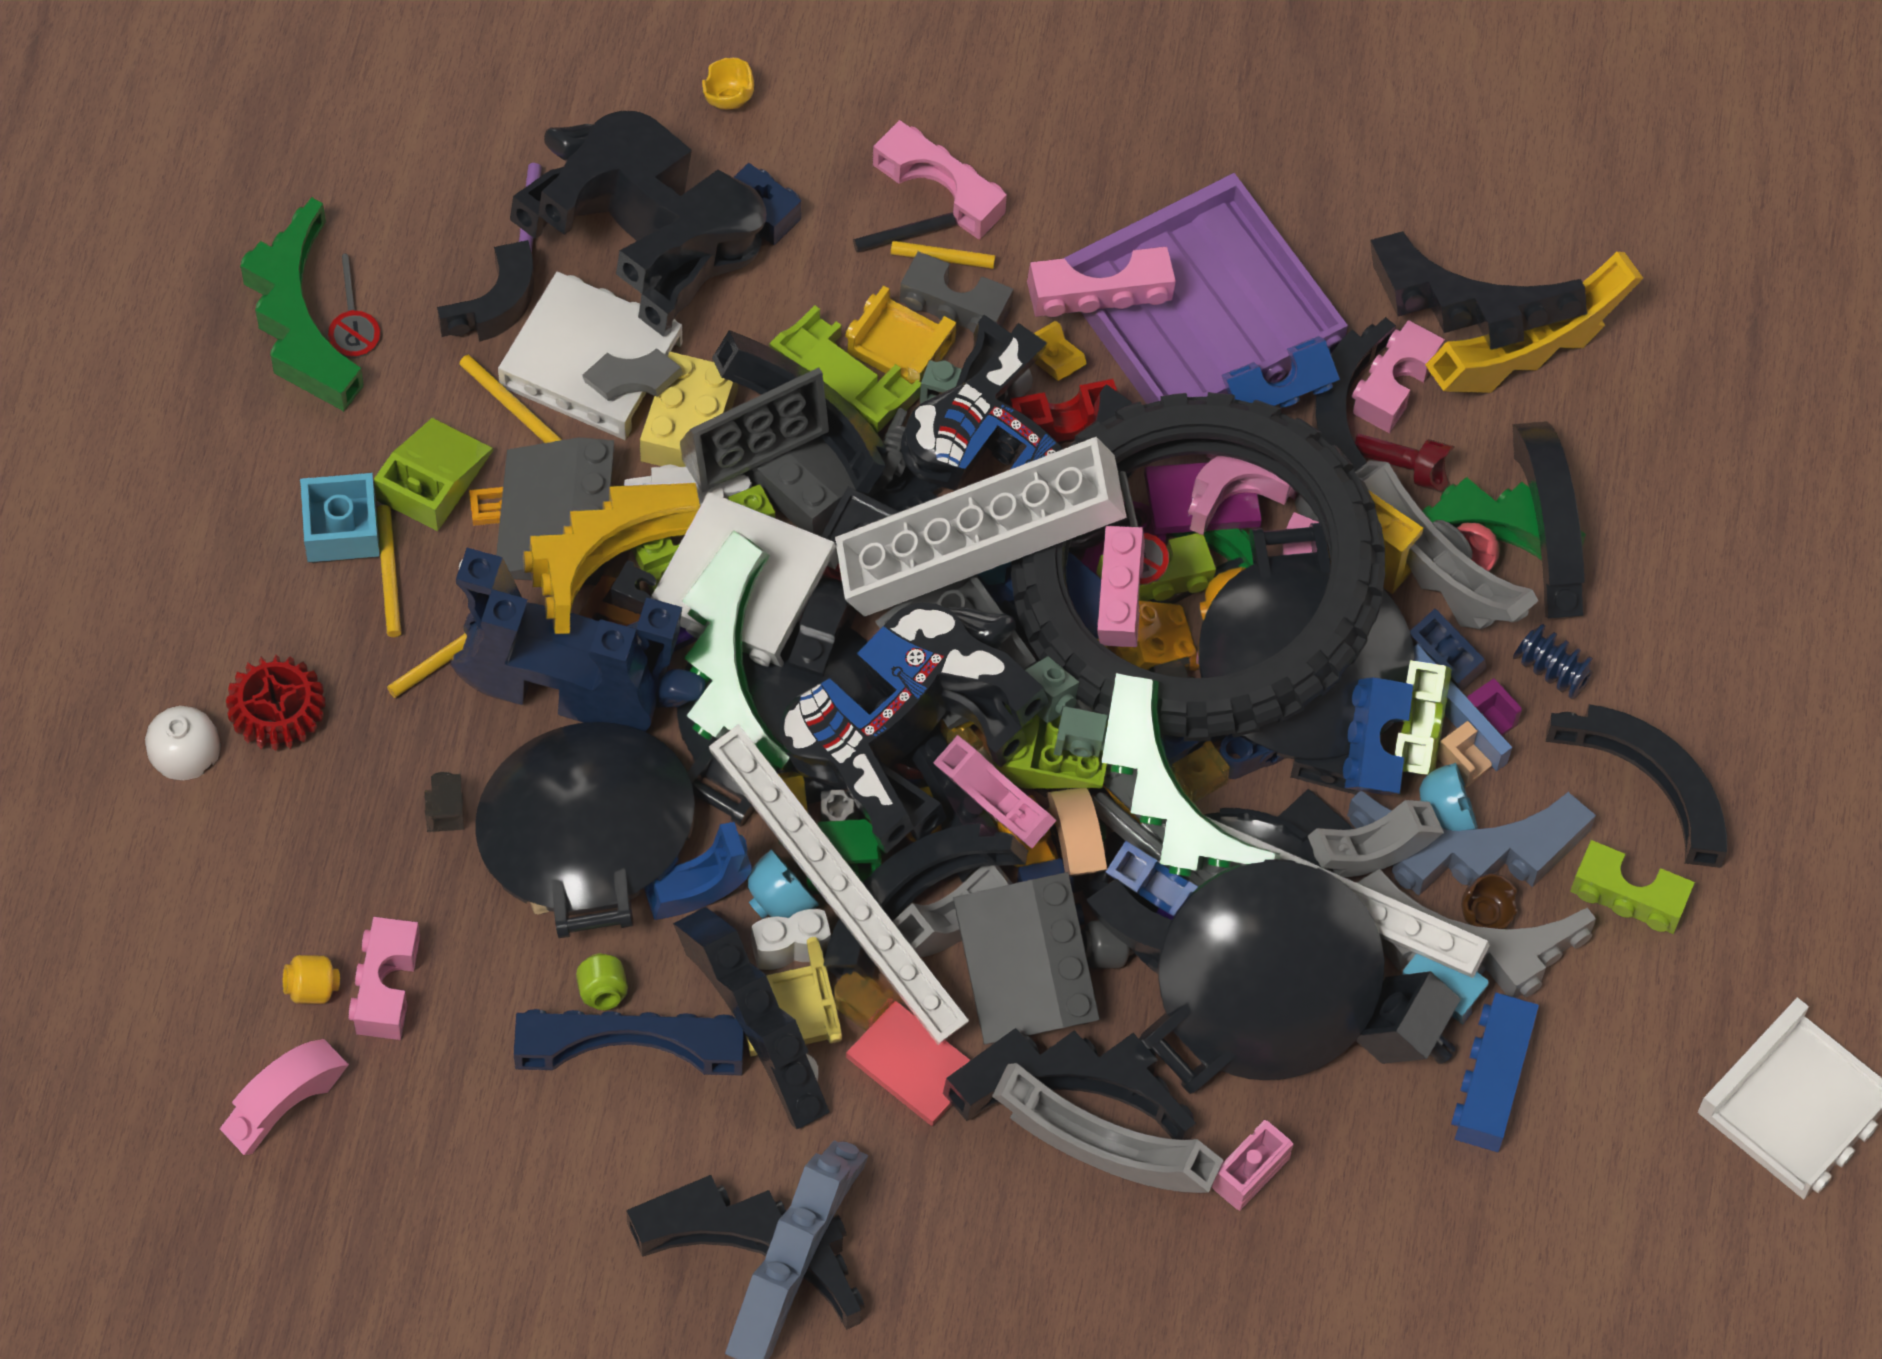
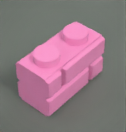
[1211,1120,1293,1211]

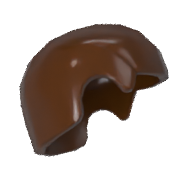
[1461,873,1518,929]

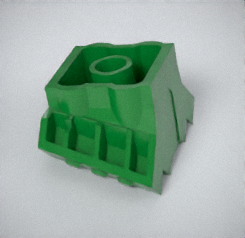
[778,819,885,894]

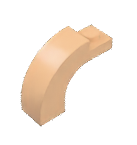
[1046,788,1107,877]

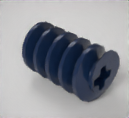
[1513,624,1593,700]

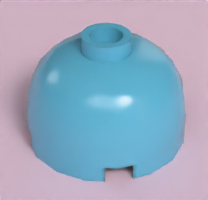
[1419,763,1478,831]
[748,849,819,919]

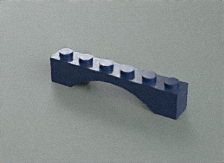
[514,1009,744,1076]

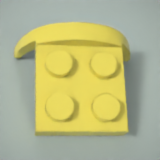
[745,937,842,1057]

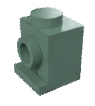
[920,360,961,404]
[1054,706,1107,757]

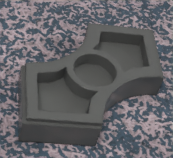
[582,348,683,401]

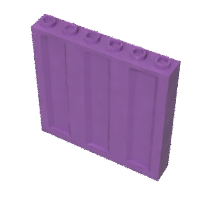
[1063,173,1348,404]

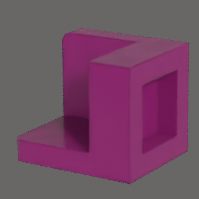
[1467,678,1522,736]

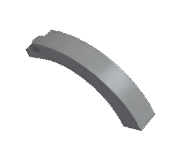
[992,1063,1223,1193]

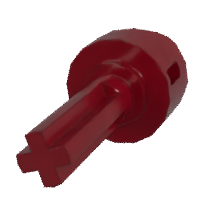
[1355,433,1455,492]

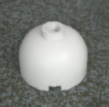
[145,706,221,780]

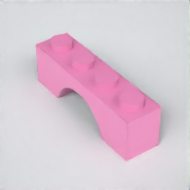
[873,120,1007,240]
[1027,247,1176,317]

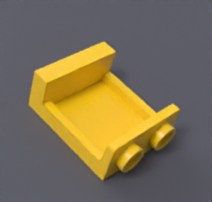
[845,286,956,384]
[1369,491,1423,594]

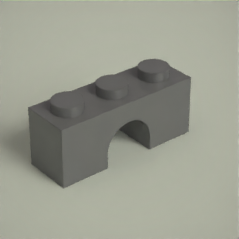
[900,251,1013,333]

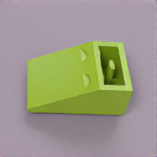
[374,418,493,531]
[993,704,1108,789]

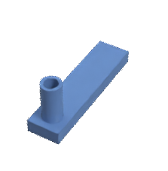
[1414,644,1512,772]

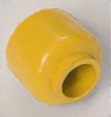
[282,955,340,1004]

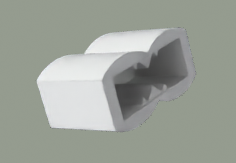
[752,909,831,970]

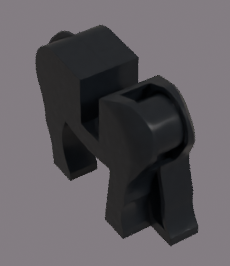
[510,111,767,337]

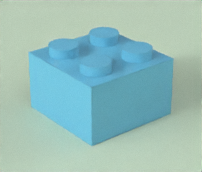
[300,473,380,562]

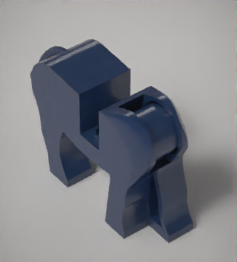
[451,548,706,731]

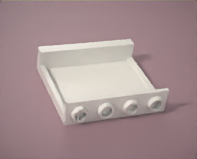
[498,272,683,440]
[651,492,839,667]
[1697,997,1882,1200]

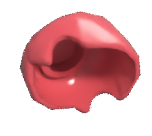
[1457,523,1500,572]

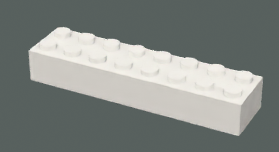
[835,437,1127,617]

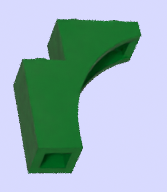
[1422,477,1586,561]

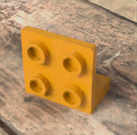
[1109,601,1199,671]

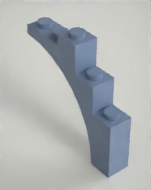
[1347,791,1596,896]
[725,1140,869,1359]

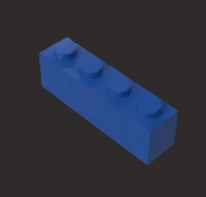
[1451,992,1539,1152]

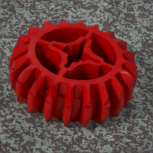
[226,654,326,751]

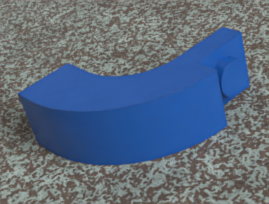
[644,822,752,920]

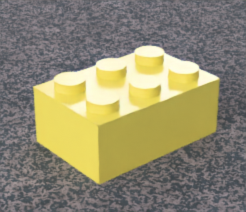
[640,352,738,467]

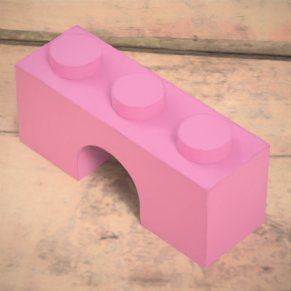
[1352,320,1445,433]
[1097,526,1145,647]
[349,917,420,1040]

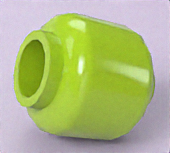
[576,953,628,1010]

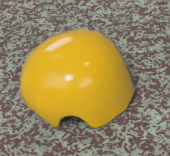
[702,58,754,110]

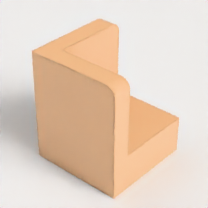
[1437,721,1492,788]

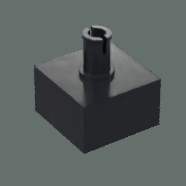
[1356,971,1461,1064]

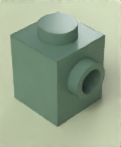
[1025,656,1079,723]

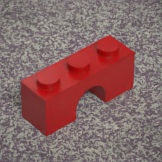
[1010,378,1118,442]

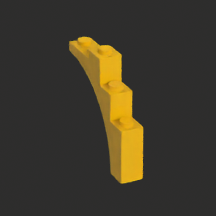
[1425,251,1643,393]
[523,483,700,634]

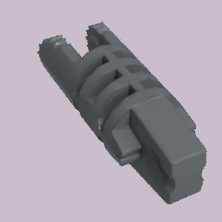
[874,408,907,489]

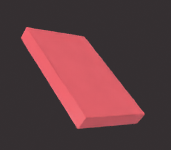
[846,1000,970,1127]

